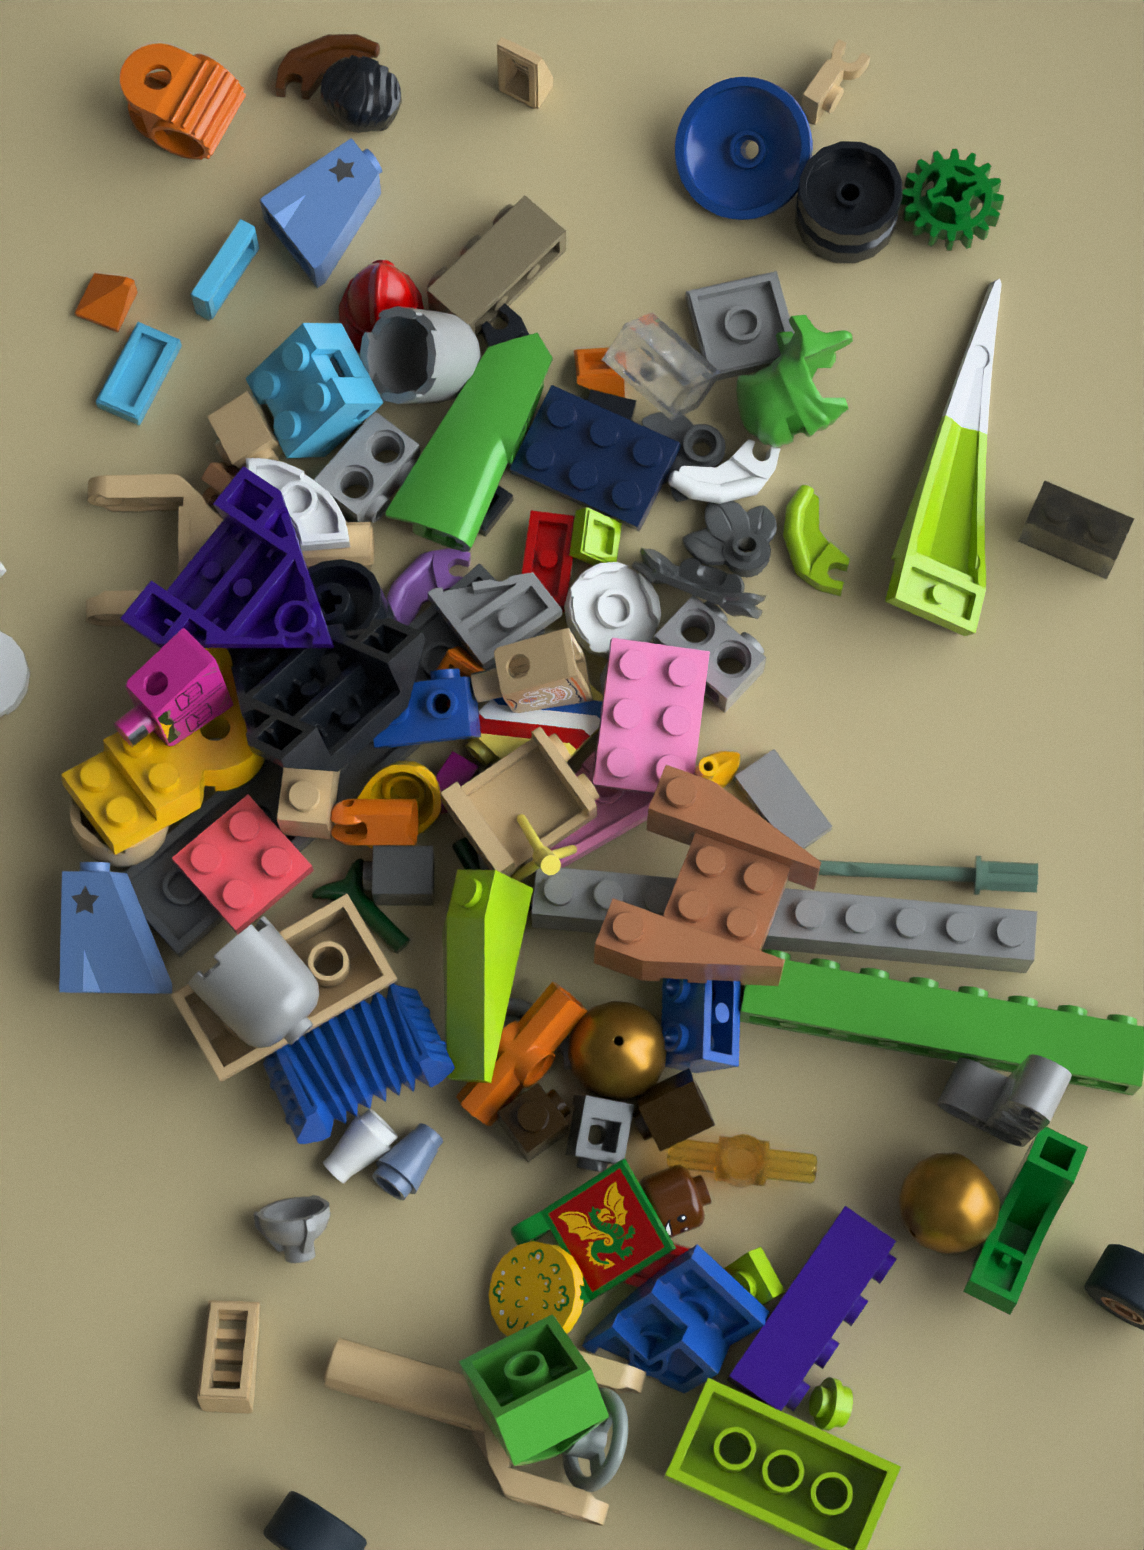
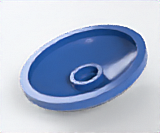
[675,77,813,220]

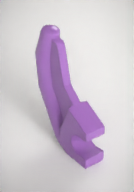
[386,548,471,626]

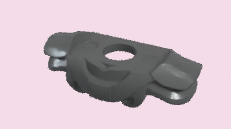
[632,547,766,619]

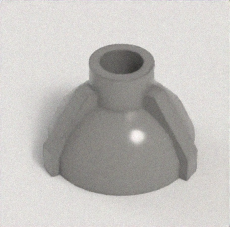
[254,1195,331,1263]

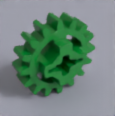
[901,149,1004,251]

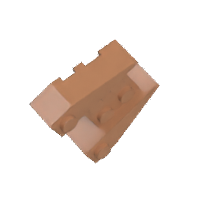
[594,765,821,986]

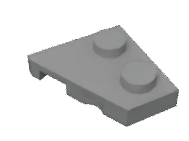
[428,572,562,670]

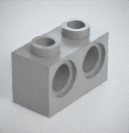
[314,411,420,523]
[654,595,766,713]

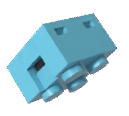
[245,323,384,458]

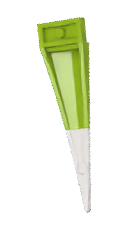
[885,278,1001,636]

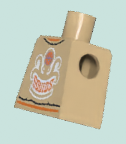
[471,628,593,713]

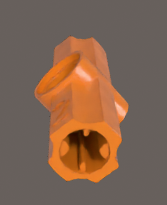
[456,981,588,1126]

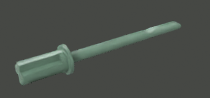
[819,855,1038,895]

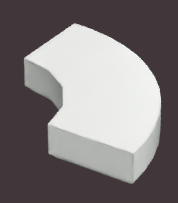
[246,458,350,551]

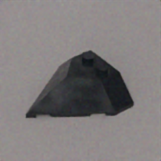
[227,618,425,772]

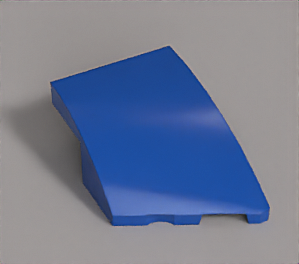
[582,1244,770,1394]

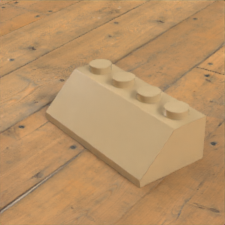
[171,894,398,1082]

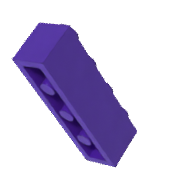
[727,1206,897,1412]

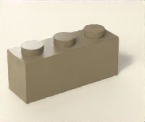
[427,195,566,337]

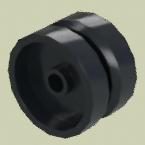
[795,141,902,263]
[308,559,398,631]

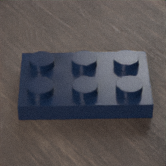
[510,385,681,532]

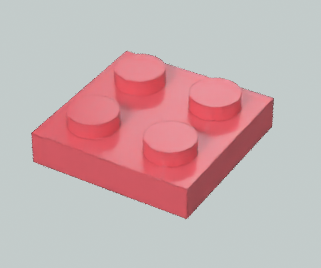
[172,794,314,935]

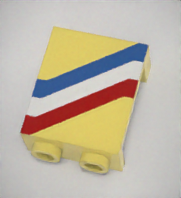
[465,684,603,766]

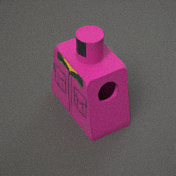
[114,628,234,747]

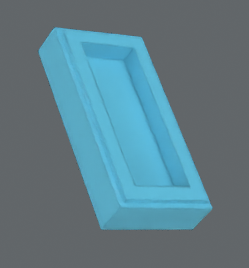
[191,219,260,321]
[95,322,182,426]

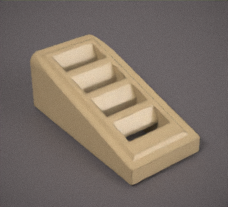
[497,37,554,109]
[197,1300,261,1413]

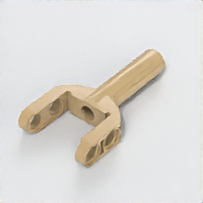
[86,474,375,627]
[324,1337,647,1526]

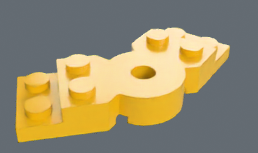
[61,648,265,855]

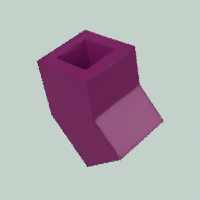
[436,751,479,814]

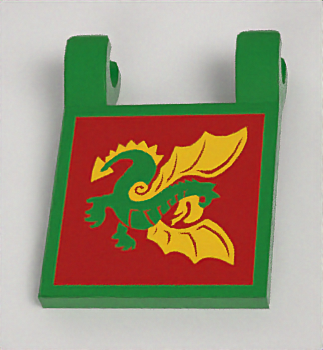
[510,1159,677,1308]

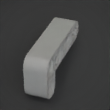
[937,1054,1072,1147]

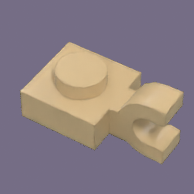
[801,39,870,125]

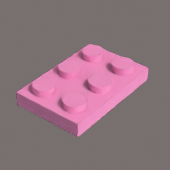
[592,638,710,794]

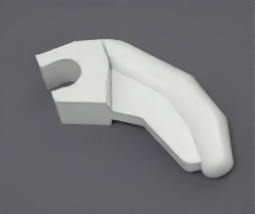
[668,439,780,504]

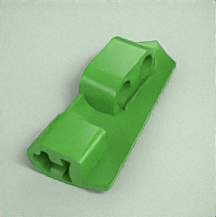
[385,333,553,552]

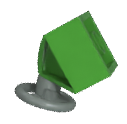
[459,1314,628,1492]

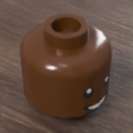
[639,1165,711,1238]

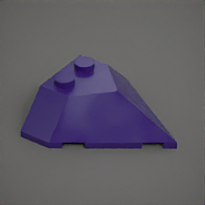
[120,466,334,648]

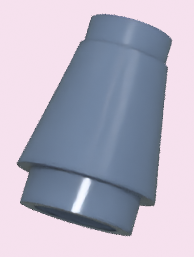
[372,1123,443,1201]

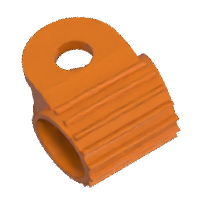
[120,43,246,160]

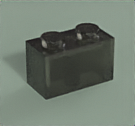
[1018,481,1134,579]

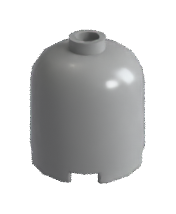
[360,306,481,404]
[188,916,320,1048]

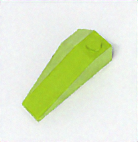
[442,869,533,1083]

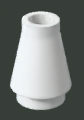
[323,1109,398,1184]

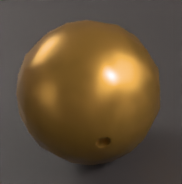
[568,1001,667,1100]
[899,1152,1000,1254]

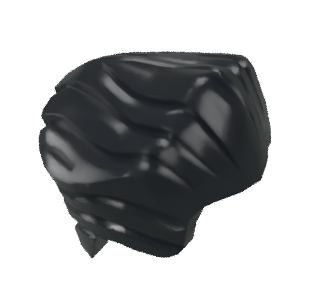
[320,55,402,133]

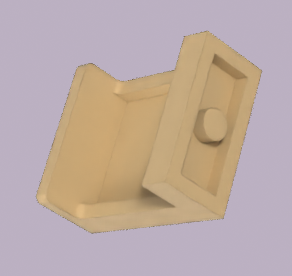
[441,727,600,877]

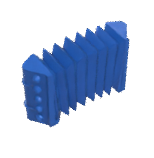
[263,983,455,1144]

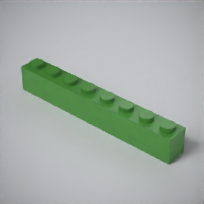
[740,949,1144,1095]

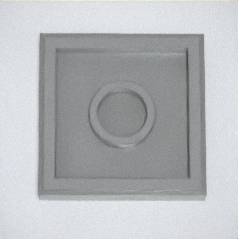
[685,271,794,383]

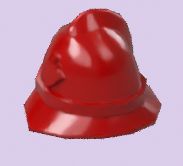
[339,260,424,353]

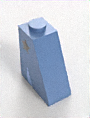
[260,138,382,288]
[59,862,172,994]

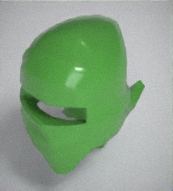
[736,315,853,448]

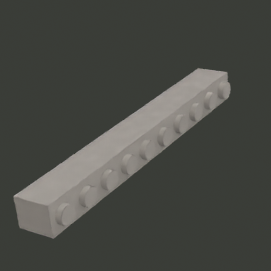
[532,867,1037,973]

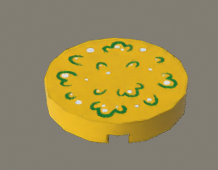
[488,1241,584,1337]

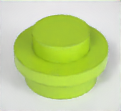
[809,1377,853,1431]

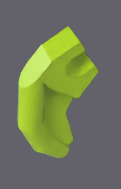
[783,485,850,596]

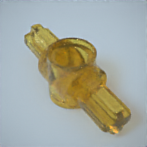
[666,1134,817,1187]

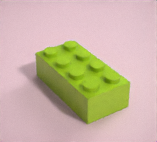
[663,1378,901,1550]

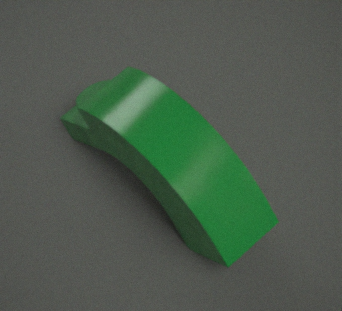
[963,1127,1088,1315]

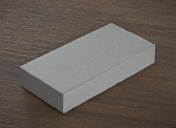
[734,749,832,849]

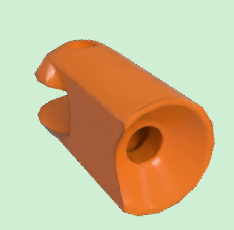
[330,799,419,845]

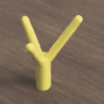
[510,814,577,882]

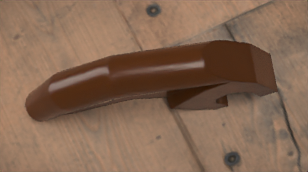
[275,34,380,100]

